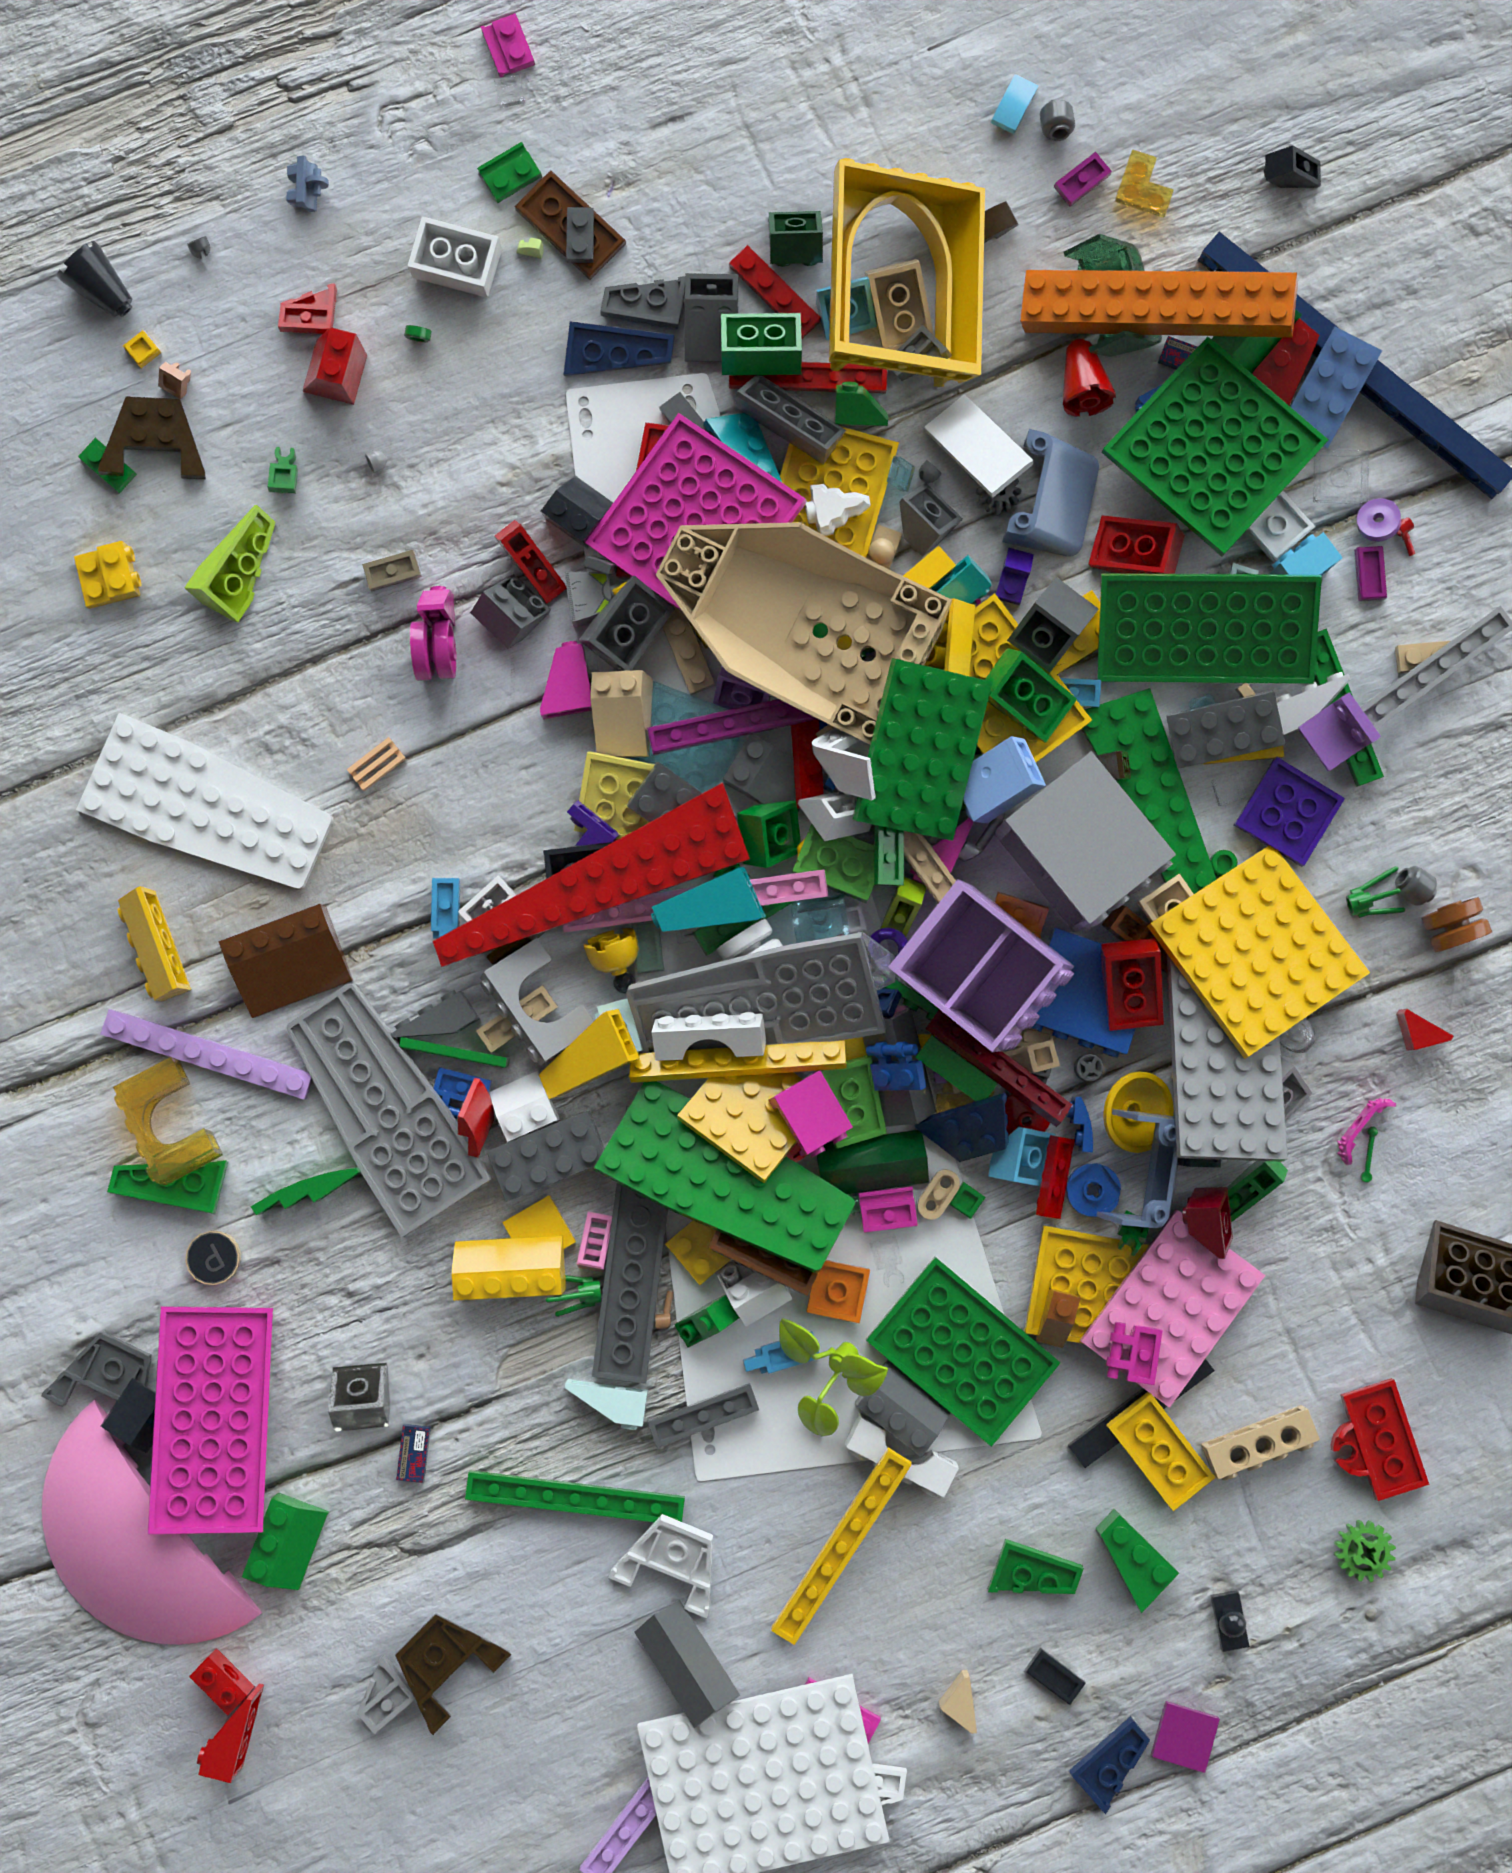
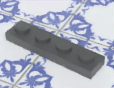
[648,1383,759,1448]

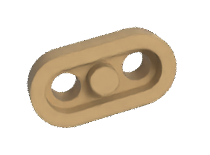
[917,1169,960,1220]

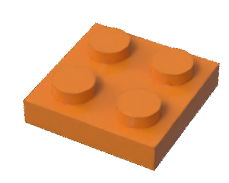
[806,1260,870,1323]

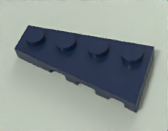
[563,321,675,376]

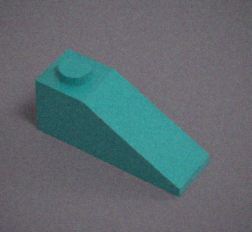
[931,555,992,604]

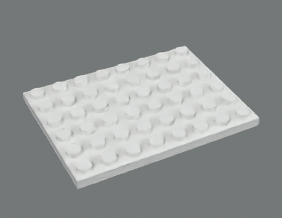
[637,1674,890,1873]

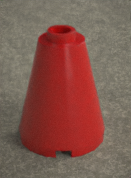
[1063,339,1116,417]

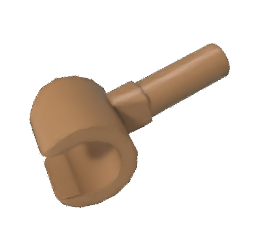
[655,1291,674,1329]

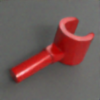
[1396,517,1415,556]

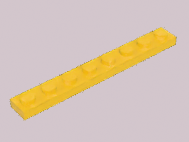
[629,1040,847,1083]
[771,1448,911,1645]

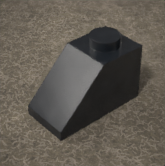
[1264,145,1321,188]

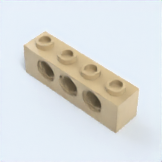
[1201,1405,1320,1480]

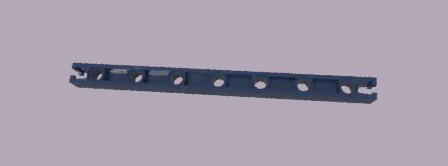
[1197,231,1512,499]

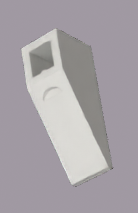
[1276,672,1351,736]

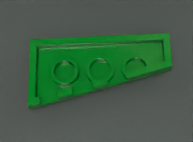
[107,1160,228,1214]

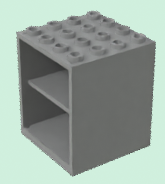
[995,751,1176,932]

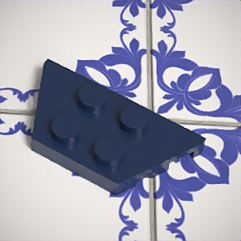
[914,1093,1009,1162]

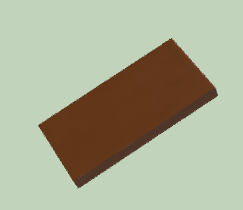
[514,170,626,280]

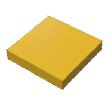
[502,1195,576,1249]

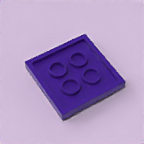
[1234,756,1345,867]

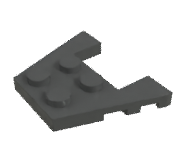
[41,1331,152,1407]

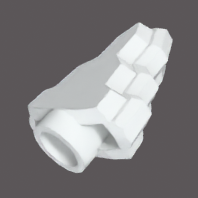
[805,484,871,536]

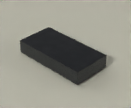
[1025,1647,1086,1705]

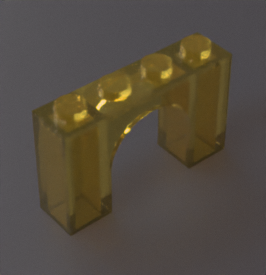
[113,1057,223,1185]

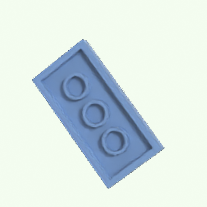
[1290,327,1383,449]

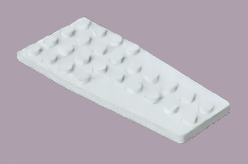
[76,713,333,889]

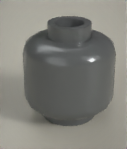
[1039,99,1075,141]
[1395,866,1437,906]

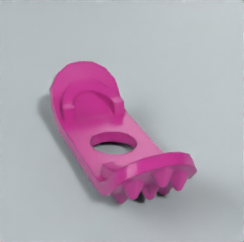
[1337,1098,1396,1165]

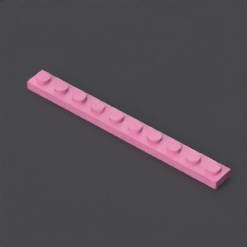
[563,869,828,932]

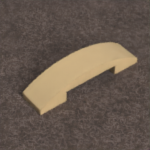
[952,1040,1060,1093]

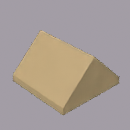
[1137,874,1194,922]

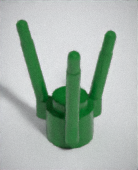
[1346,866,1406,918]
[546,1275,602,1317]

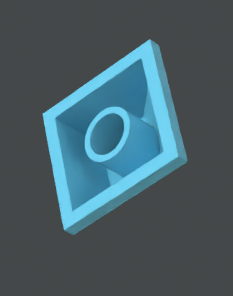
[988,1127,1056,1186]

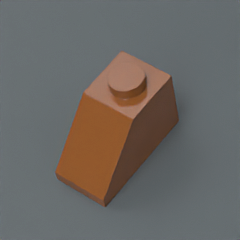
[1036,1288,1080,1348]

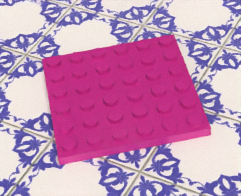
[585,413,807,612]

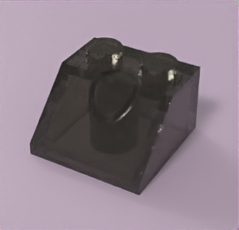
[328,1363,390,1431]

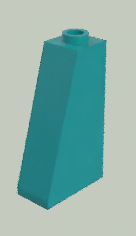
[651,867,766,932]

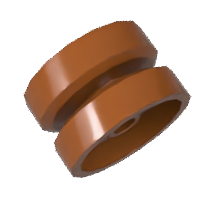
[1421,897,1493,953]

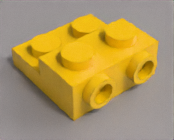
[74,541,142,609]
[665,1220,730,1285]

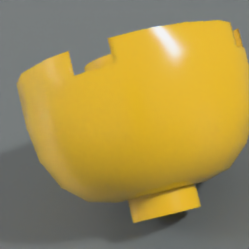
[583,928,639,976]

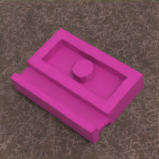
[480,13,535,78]
[858,1186,918,1233]

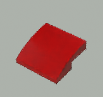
[458,1078,494,1158]

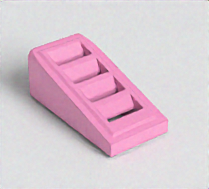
[577,1212,612,1272]

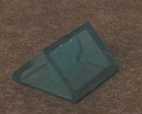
[791,894,850,943]

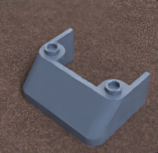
[1097,1109,1179,1228]

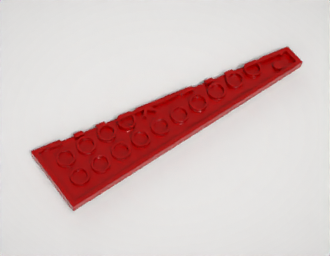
[433,782,750,967]

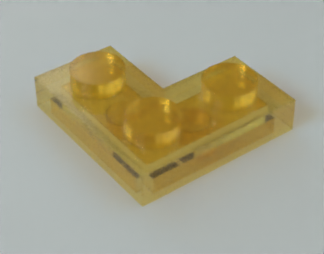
[1114,149,1174,218]

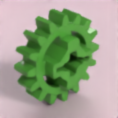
[1334,1520,1396,1582]

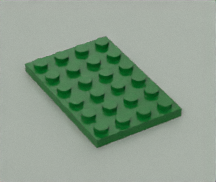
[852,658,993,841]
[866,1256,1061,1447]

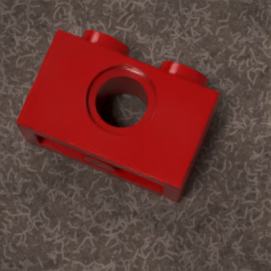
[189,1648,255,1716]

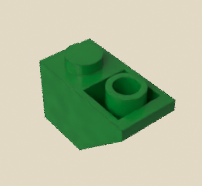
[674,1294,740,1348]

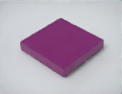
[1151,1701,1220,1773]

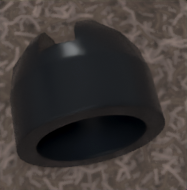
[613,972,635,993]

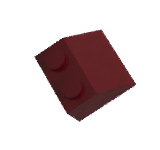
[1182,1187,1233,1259]

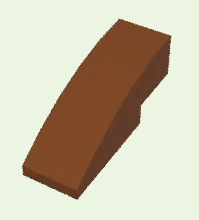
[1102,905,1168,974]

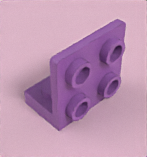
[1298,692,1381,771]

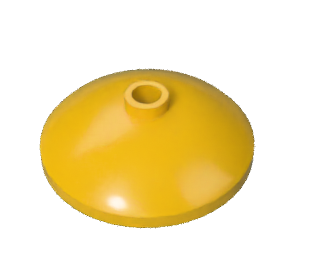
[1103,1072,1174,1153]

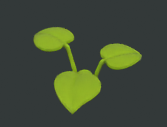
[779,1318,888,1437]

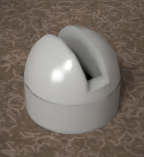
[365,450,387,473]

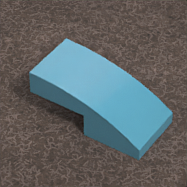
[991,74,1038,134]

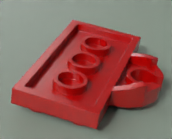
[1330,1378,1430,1501]

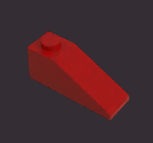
[494,520,567,604]

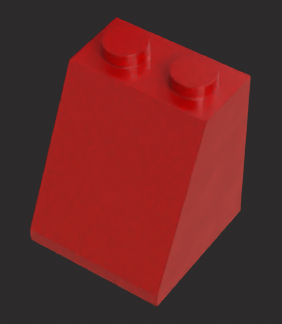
[302,327,367,405]

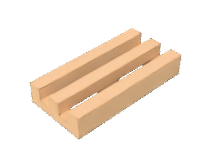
[347,737,406,791]

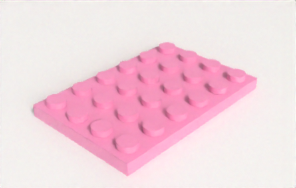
[1080,1209,1266,1408]

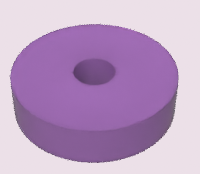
[1357,498,1401,542]

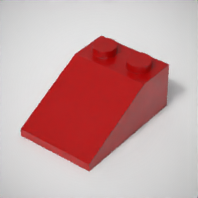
[1088,515,1185,574]
[1101,938,1164,1031]
[197,1683,264,1783]

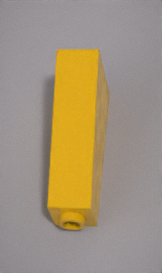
[539,1009,640,1099]

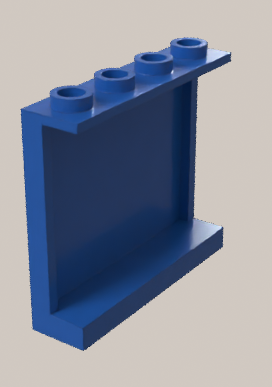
[1031,928,1136,1058]

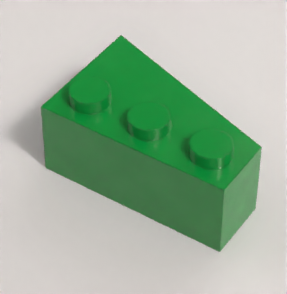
[1096,1509,1179,1613]

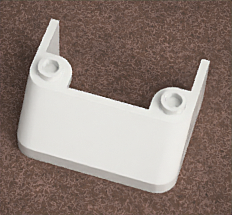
[812,728,875,800]

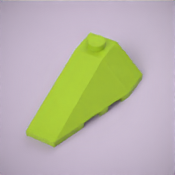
[184,505,276,622]

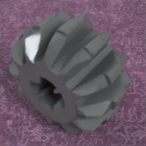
[976,478,1022,515]

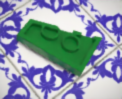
[987,1539,1084,1594]

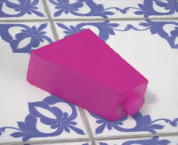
[540,641,592,720]

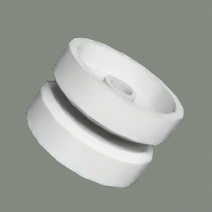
[716,919,783,961]

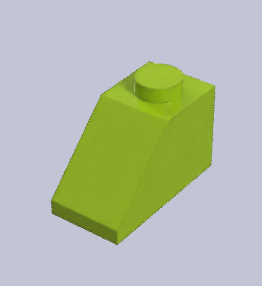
[880,877,926,936]

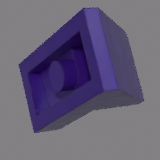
[996,547,1034,606]
[567,800,619,846]

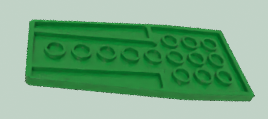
[594,1081,855,1273]

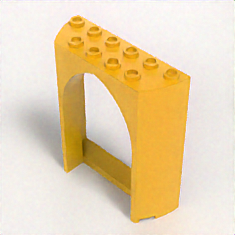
[829,158,985,387]

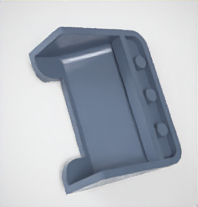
[1002,429,1099,557]

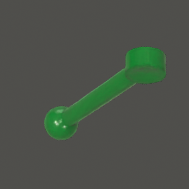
[1360,1126,1378,1183]

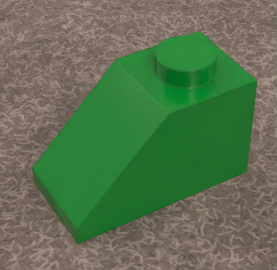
[835,382,888,426]

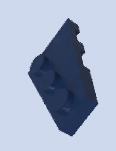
[1069,1716,1150,1815]

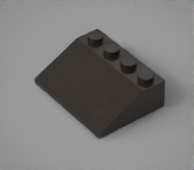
[1415,1220,1512,1334]

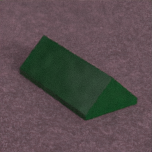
[816,1130,929,1194]

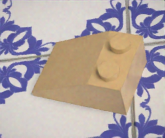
[865,259,934,350]
[591,670,653,758]

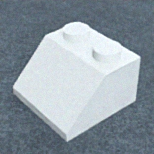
[489,1070,560,1142]

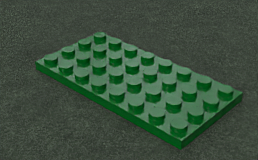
[1097,574,1322,684]

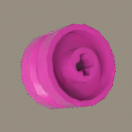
[410,619,457,681]

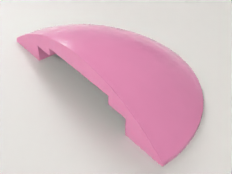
[42,1399,262,1645]

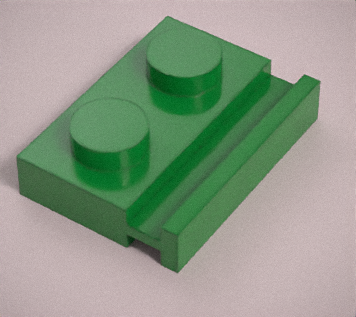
[477,142,542,203]

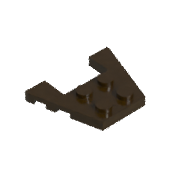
[98,396,206,479]
[395,1613,511,1735]

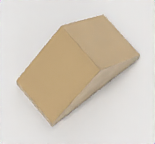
[938,1670,977,1734]

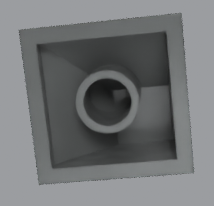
[899,483,963,557]

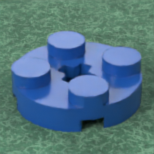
[1066,1163,1121,1217]

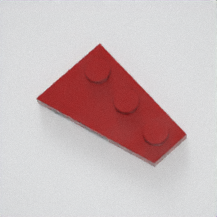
[1252,318,1320,406]

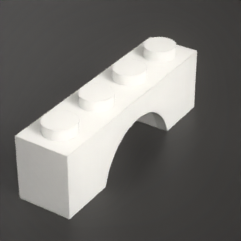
[651,1012,766,1061]
[845,1413,959,1497]

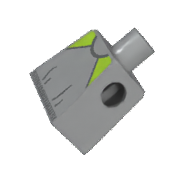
[564,572,621,627]

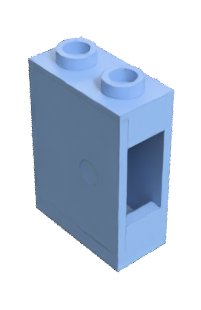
[963,736,1046,824]

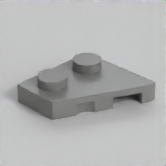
[357,1654,415,1734]

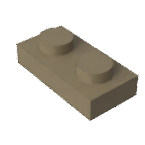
[362,550,422,592]

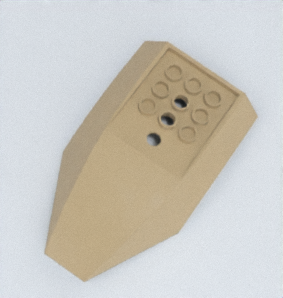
[656,522,952,745]

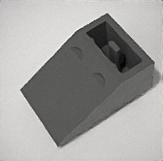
[685,273,739,362]

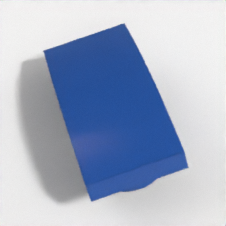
[1066,1096,1093,1153]

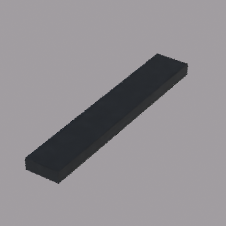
[1068,1358,1215,1468]

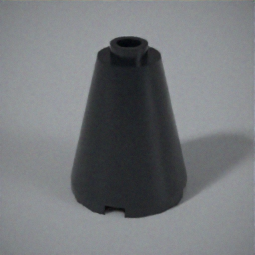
[57,241,133,317]

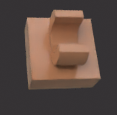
[158,362,191,399]

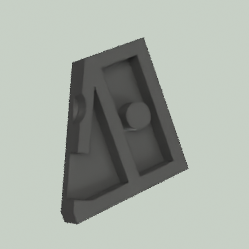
[891,325,952,381]

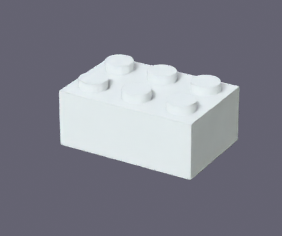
[408,216,502,298]

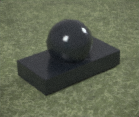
[1210,1590,1250,1652]

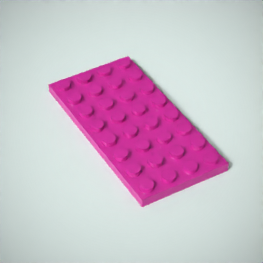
[148,1307,273,1534]

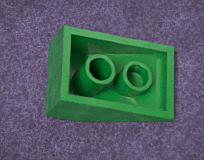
[985,648,1077,743]

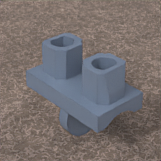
[286,155,329,212]

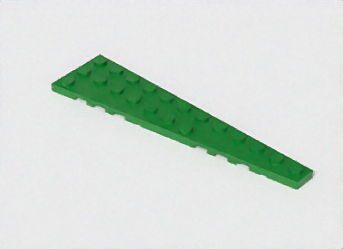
[1082,688,1217,894]

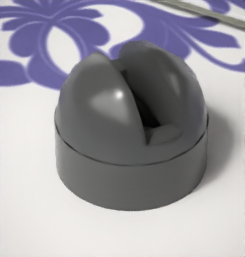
[187,236,211,259]
[919,460,942,484]

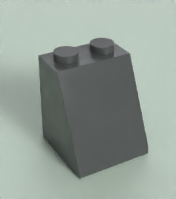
[1007,577,1099,673]

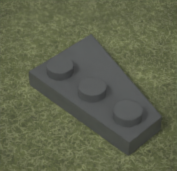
[600,276,685,329]

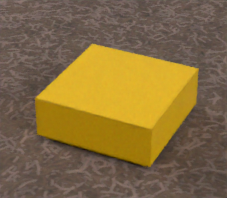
[123,330,162,369]

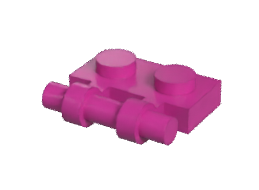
[1106,1322,1163,1385]

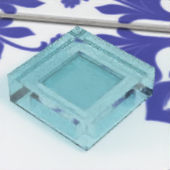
[887,456,915,492]

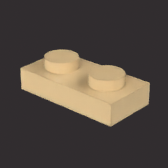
[1395,641,1450,673]

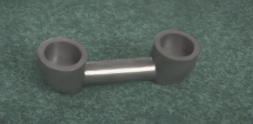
[958,812,1006,862]

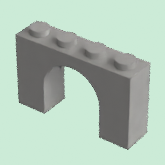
[480,938,594,1066]

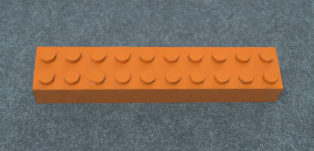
[1020,270,1298,337]

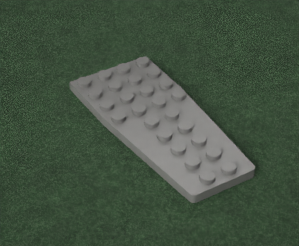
[626,932,886,1053]
[287,984,493,1238]

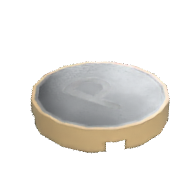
[185,1230,241,1285]

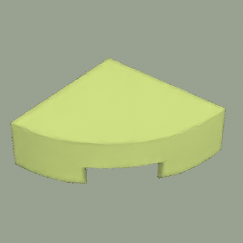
[516,238,544,259]

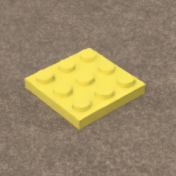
[574,751,655,840]

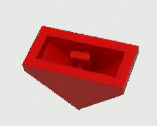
[1396,1009,1454,1051]

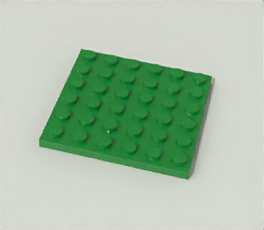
[1101,336,1329,557]

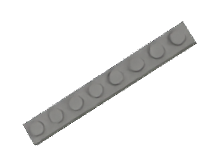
[1361,605,1512,729]

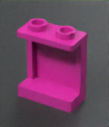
[768,1070,853,1158]

